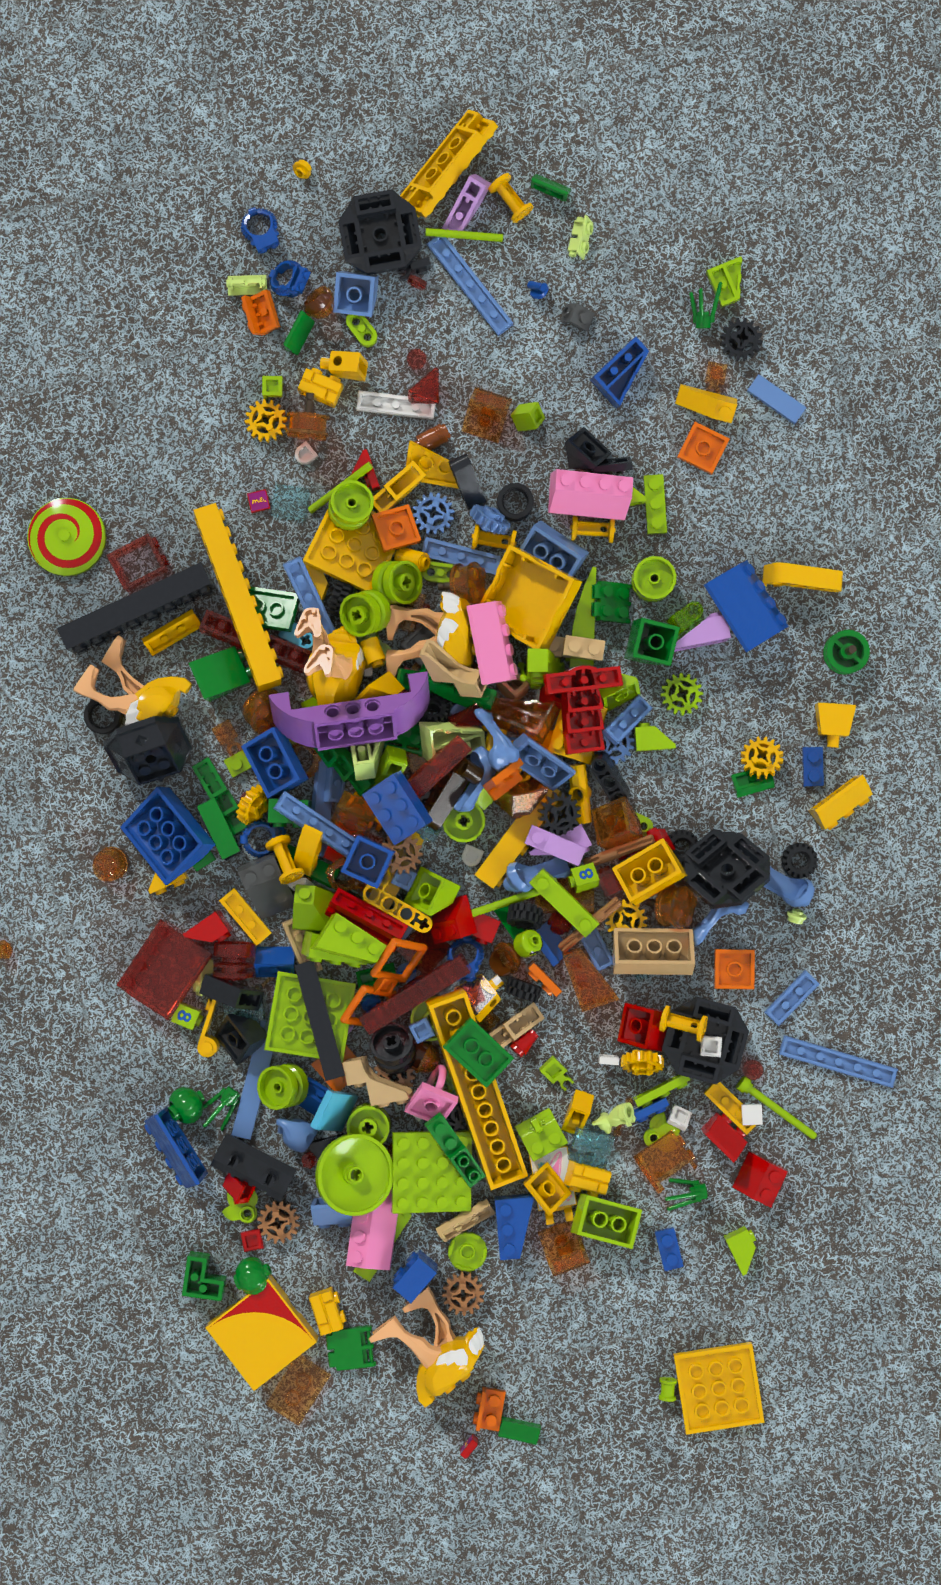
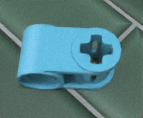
[278,622,313,651]

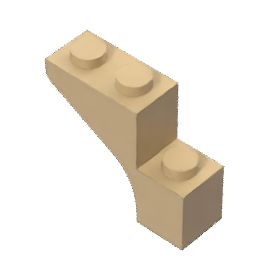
[549,635,605,661]
[419,640,487,698]
[342,1055,414,1108]

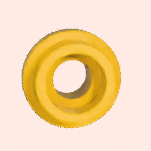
[292,160,312,179]

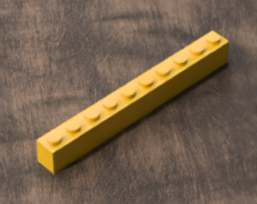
[193,503,284,692]

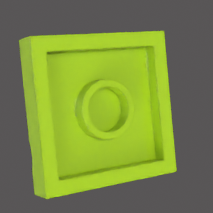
[515,1108,568,1162]

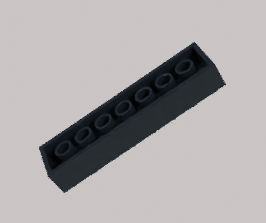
[57,562,216,655]

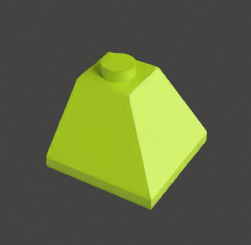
[599,673,641,712]
[403,866,461,916]
[292,884,335,932]

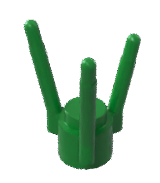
[689,282,723,328]
[203,1086,240,1131]
[665,1178,707,1211]

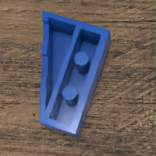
[590,337,649,408]
[495,1193,534,1260]

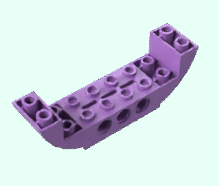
[269,671,430,751]

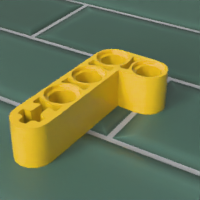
[762,562,843,592]
[363,870,432,933]

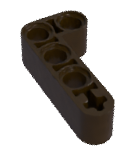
[424,755,484,831]

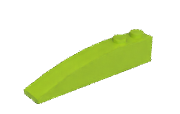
[565,567,596,671]

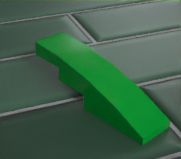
[313,747,376,796]
[192,757,248,836]

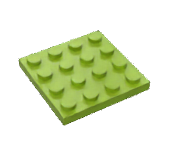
[264,971,356,1062]
[391,1130,472,1214]

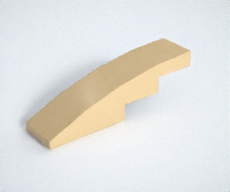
[488,1002,545,1048]

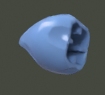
[276,1118,317,1153]

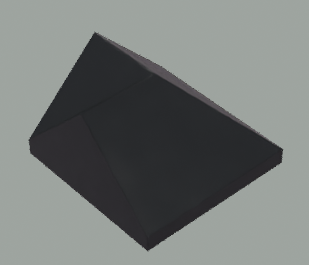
[563,427,612,469]

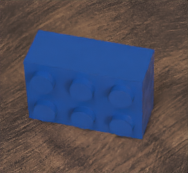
[241,727,309,799]
[362,770,433,845]

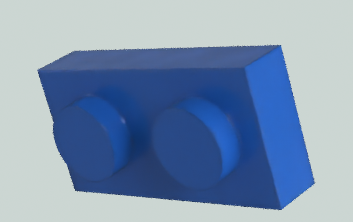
[802,747,824,787]
[634,1097,669,1123]
[655,1227,684,1271]

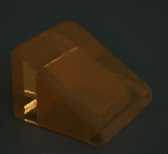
[475,1011,500,1033]

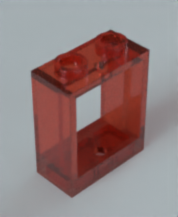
[106,534,169,592]

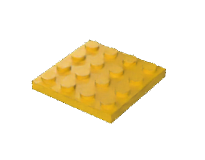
[303,509,395,591]
[673,1342,765,1435]

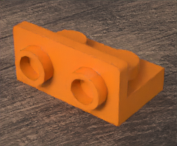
[482,758,524,801]
[472,1386,506,1431]

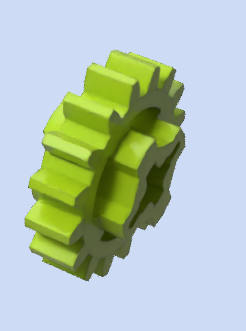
[660,673,703,716]

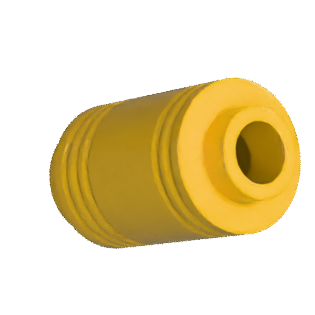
[394,547,430,572]

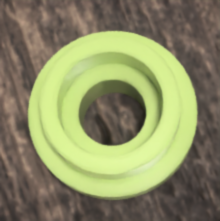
[787,908,807,924]

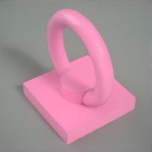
[404,1065,458,1121]

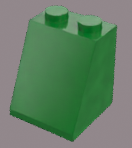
[624,618,680,666]
[189,646,253,702]

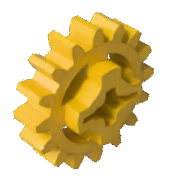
[244,399,288,443]
[741,736,784,779]
[236,784,272,825]
[605,899,648,937]
[621,1049,664,1076]

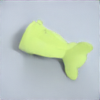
[592,1102,636,1134]

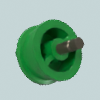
[823,630,870,675]

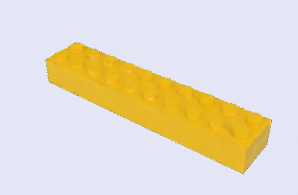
[425,988,528,1190]

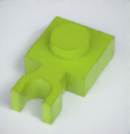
[539,1055,574,1091]

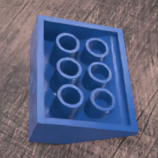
[704,560,789,652]
[120,787,216,885]
[144,1106,208,1189]

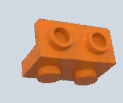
[241,289,281,336]

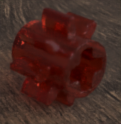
[547,911,572,935]

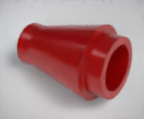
[510,1029,539,1058]

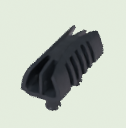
[210,1133,297,1202]

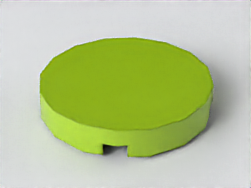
[448,1231,487,1272]

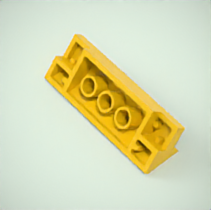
[400,110,498,218]

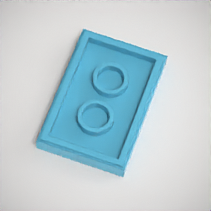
[310,1090,359,1132]

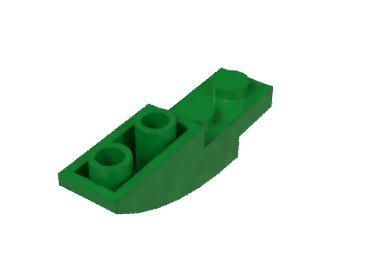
[419,663,497,710]
[424,1112,486,1188]

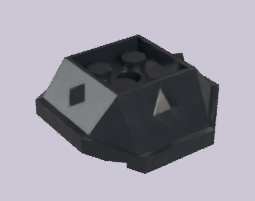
[338,189,422,275]
[103,716,192,785]
[684,829,770,909]
[662,997,749,1085]

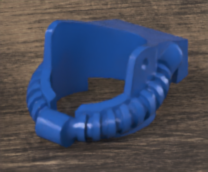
[241,207,280,254]
[268,260,311,298]
[240,820,286,858]
[447,936,484,982]

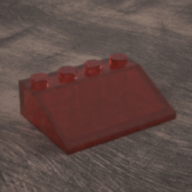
[117,919,213,1020]

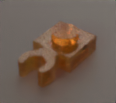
[704,361,728,394]
[212,719,243,756]

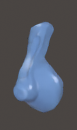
[474,708,519,772]
[454,746,497,812]
[503,856,571,893]
[763,866,815,907]
[693,901,749,946]

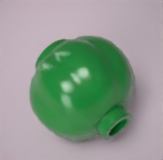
[167,1087,205,1124]
[233,1257,272,1295]

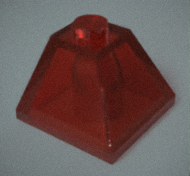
[397,921,450,976]

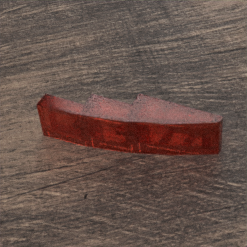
[407,735,472,798]

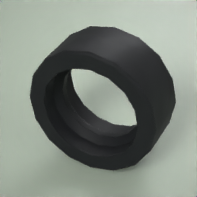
[497,483,534,522]
[84,700,123,734]

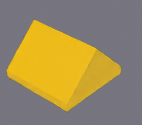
[523,1162,572,1216]

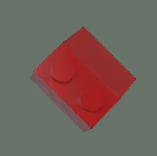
[430,894,477,944]
[183,910,234,943]
[617,1003,666,1051]
[701,1112,748,1163]
[732,1151,788,1208]

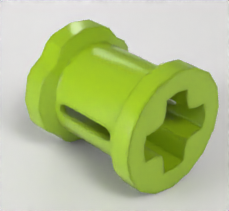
[658,1377,677,1402]

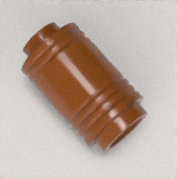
[414,424,451,450]

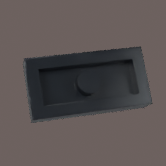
[592,457,633,475]

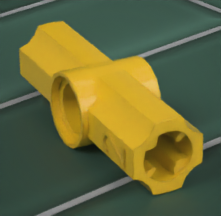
[568,763,592,824]

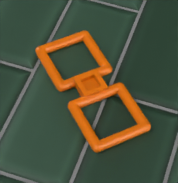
[340,938,428,1028]

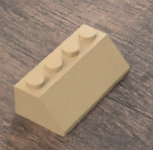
[613,928,695,975]

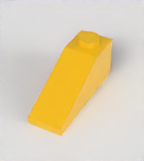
[675,384,737,423]

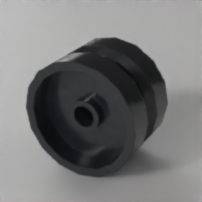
[370,1023,417,1074]

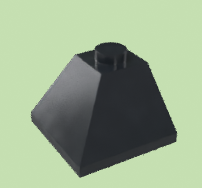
[214,1013,267,1066]

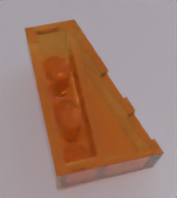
[488,698,560,744]
[562,947,620,1012]

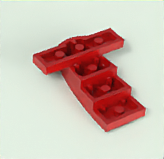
[543,665,623,755]

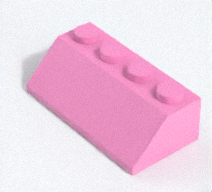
[548,469,633,521]
[466,601,518,685]
[346,1188,398,1270]

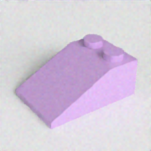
[674,612,731,652]

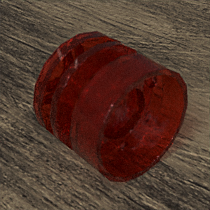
[212,941,255,980]

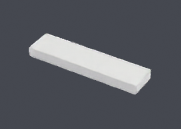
[356,390,436,420]

